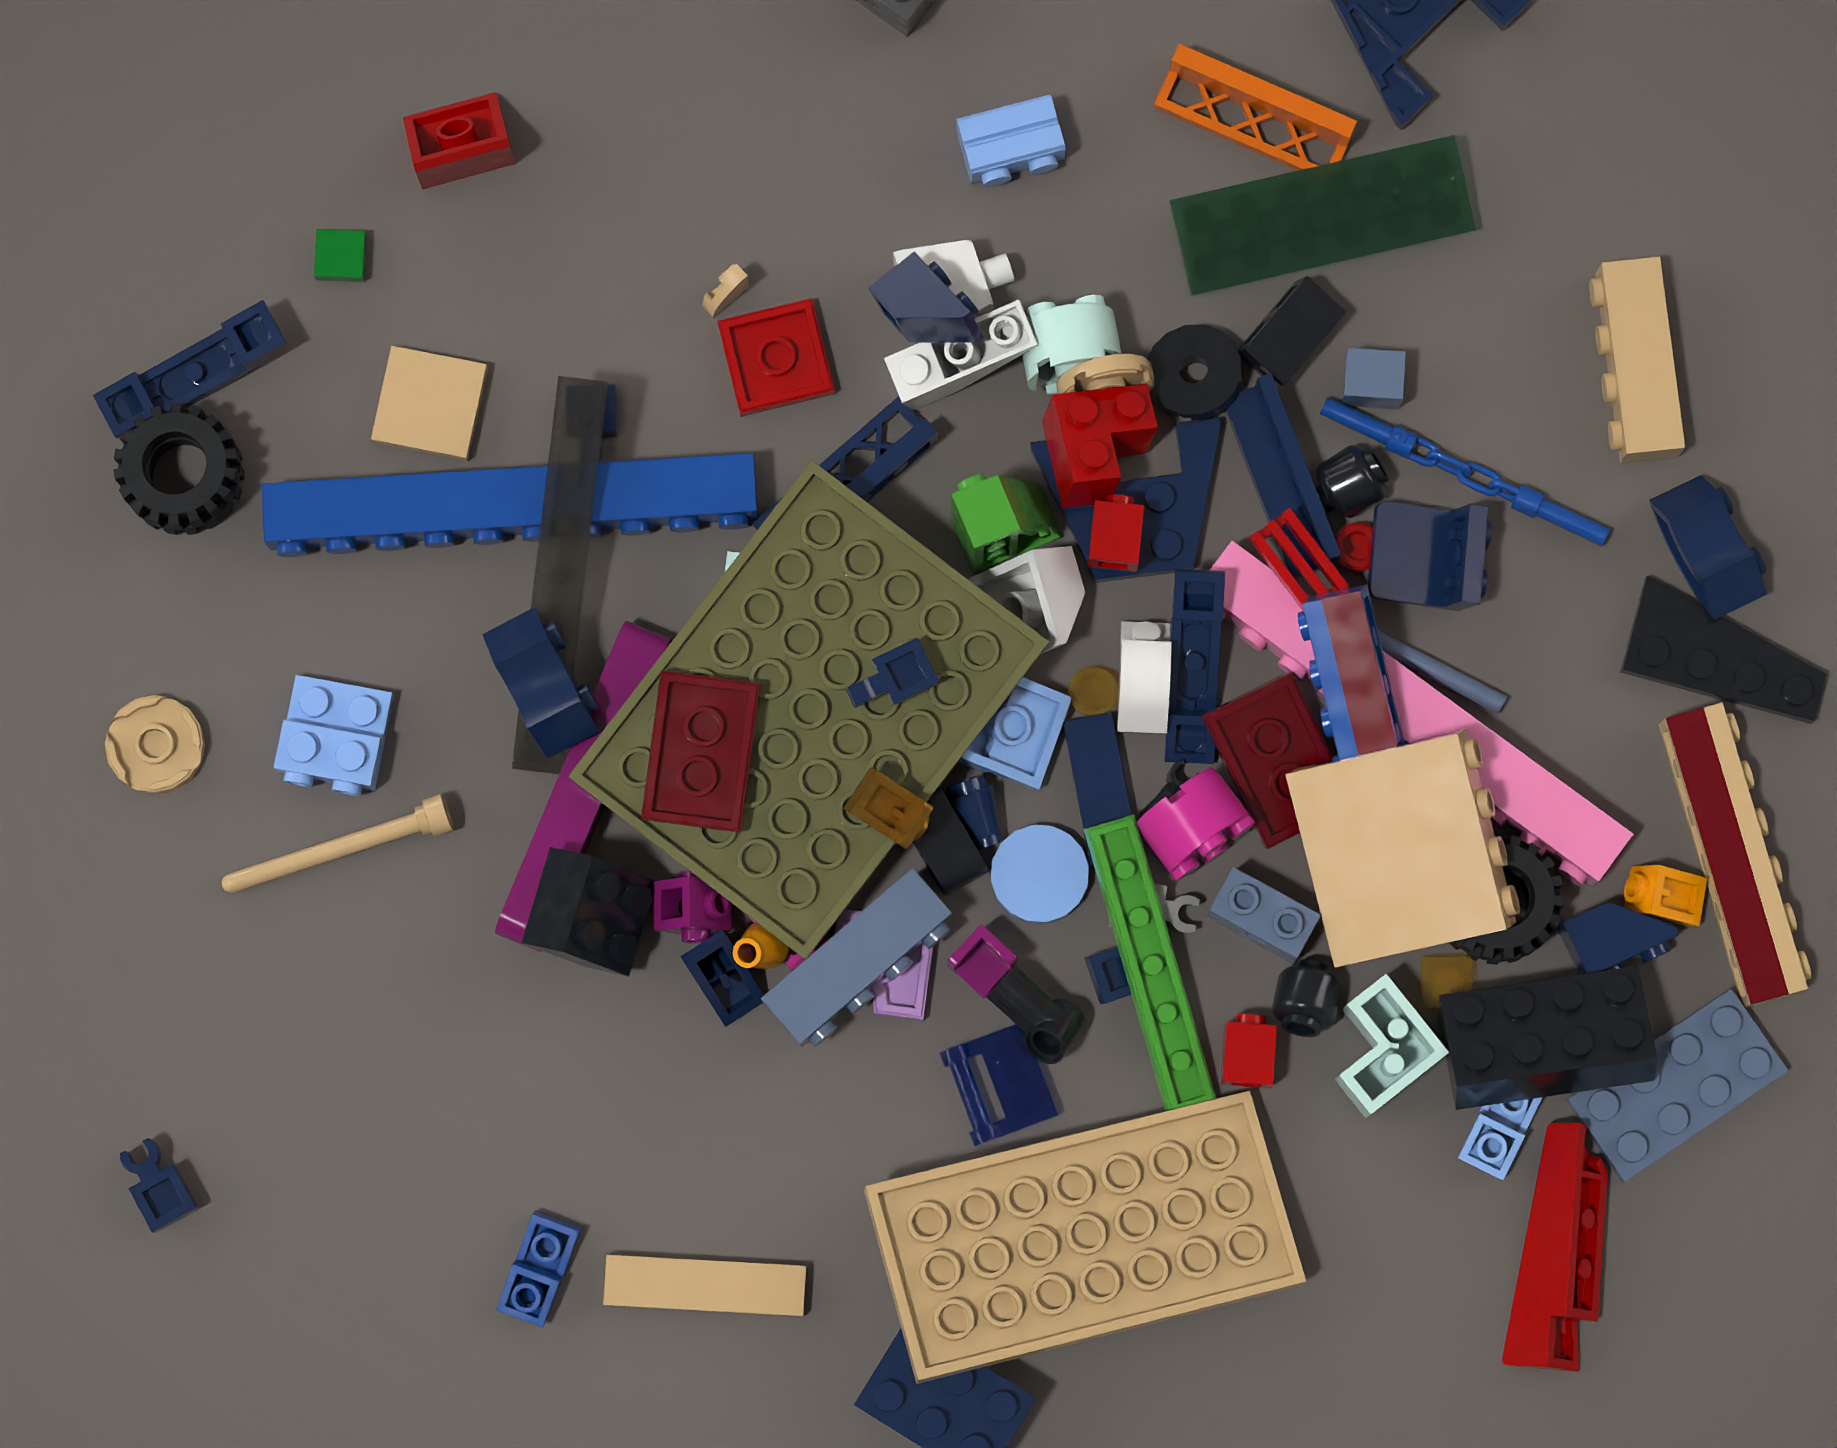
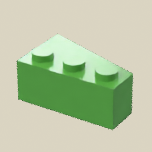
[951,473,1064,575]

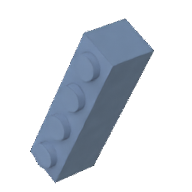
[761,868,952,1048]

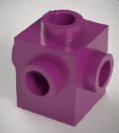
[654,871,731,943]

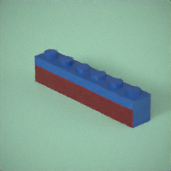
[1298,584,1405,762]

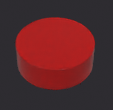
[1335,522,1373,573]

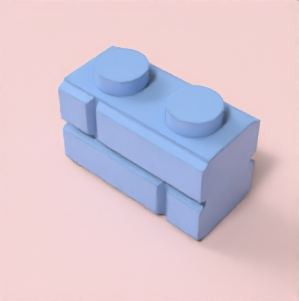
[956,95,1066,187]

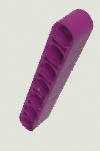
[495,621,672,952]

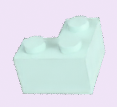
[1335,974,1449,1118]

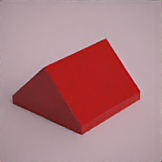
[403,92,516,189]

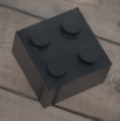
[521,847,655,977]

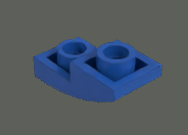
[496,1210,582,1328]

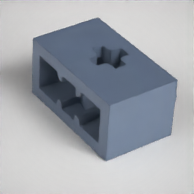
[1206,867,1321,964]

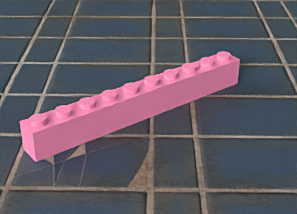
[1210,541,1633,887]

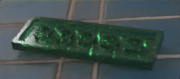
[1169,135,1476,296]

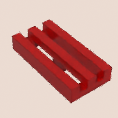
[1249,508,1349,611]

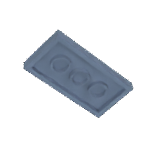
[1565,989,1788,1183]

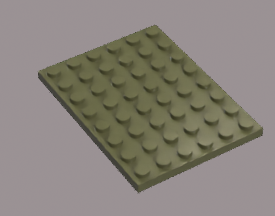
[568,460,1049,960]

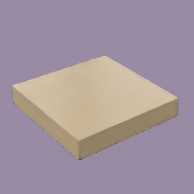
[371,345,488,461]

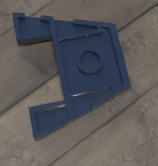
[1331,0,1533,130]
[1030,418,1220,583]

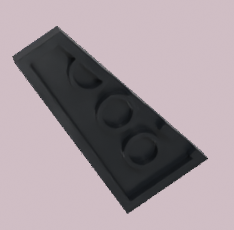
[1620,576,1826,724]

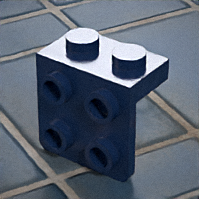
[1368,501,1492,611]

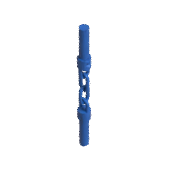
[1320,397,1610,547]

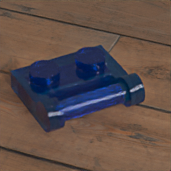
[939,1025,1058,1147]

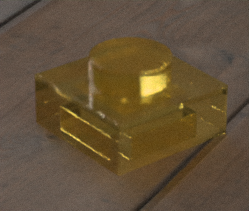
[1420,956,1473,1009]

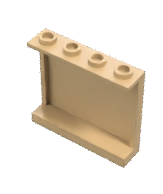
[1285,728,1520,968]

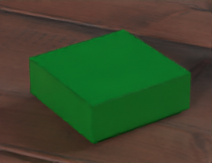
[314,229,367,282]

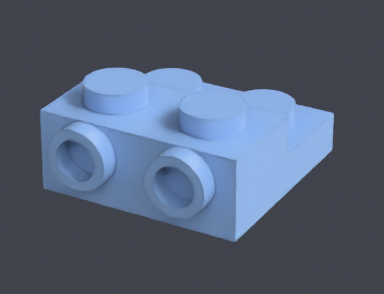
[273,675,394,796]
[958,677,1072,790]

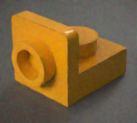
[1624,865,1708,927]

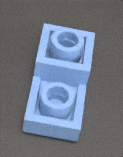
[1458,1097,1543,1180]

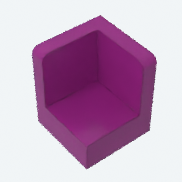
[947,924,1018,999]

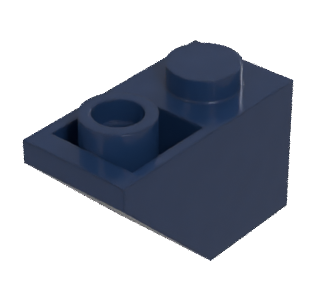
[868,251,983,343]
[1557,902,1679,974]

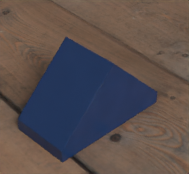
[680,929,764,1027]

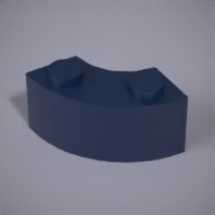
[1649,475,1767,620]
[482,607,600,759]

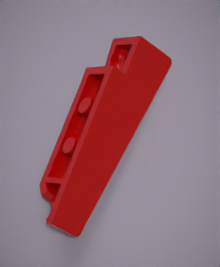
[1502,1123,1608,1372]

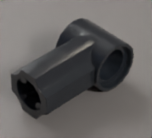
[985,965,1086,1064]

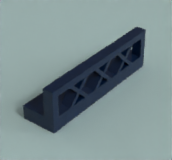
[1225,373,1341,580]
[752,396,937,531]

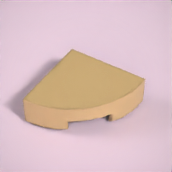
[702,263,750,318]

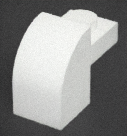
[1117,621,1171,733]

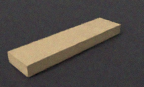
[603,1255,807,1317]

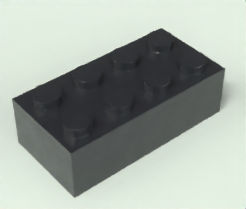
[1438,966,1657,1110]

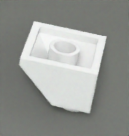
[968,546,1085,654]

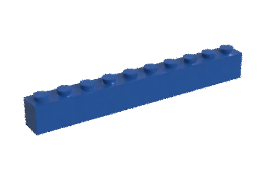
[262,453,758,557]

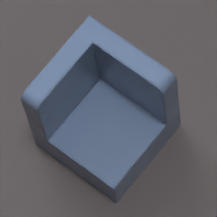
[1341,348,1406,410]

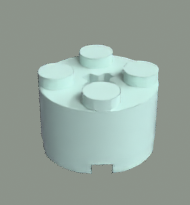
[1022,295,1122,395]

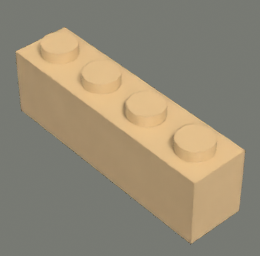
[1589,256,1685,463]

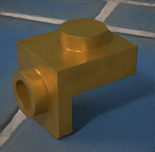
[844,766,933,849]

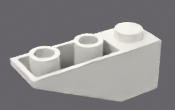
[884,300,1038,411]

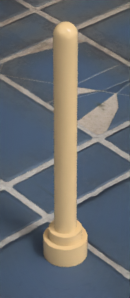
[222,793,454,893]

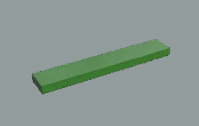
[1084,815,1216,1111]

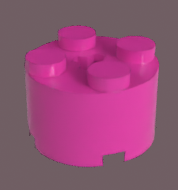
[1137,767,1256,882]

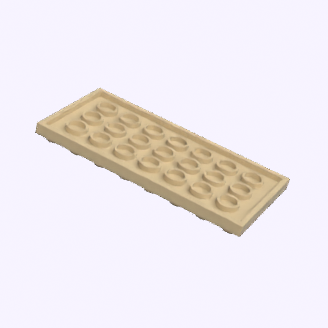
[864,1091,1307,1384]

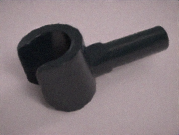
[1139,760,1199,816]

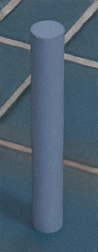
[1378,630,1507,714]

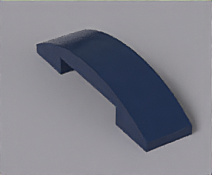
[93,300,287,439]
[1164,569,1225,764]

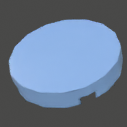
[991,825,1089,924]

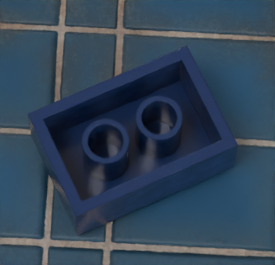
[854,1328,1036,1448]

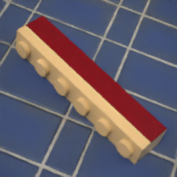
[1659,702,1811,1008]

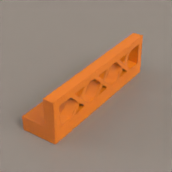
[1153,44,1357,185]

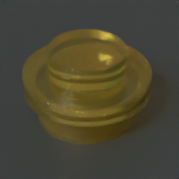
[1068,666,1118,716]

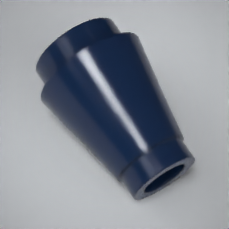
[947,774,1003,850]

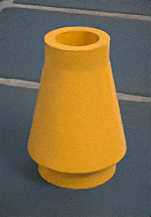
[733,922,789,970]

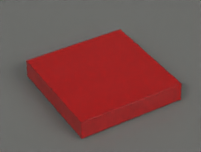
[717,298,835,417]

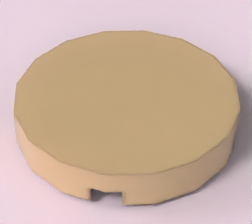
[1056,354,1155,394]
[105,695,206,795]

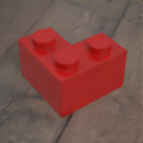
[1042,384,1158,509]

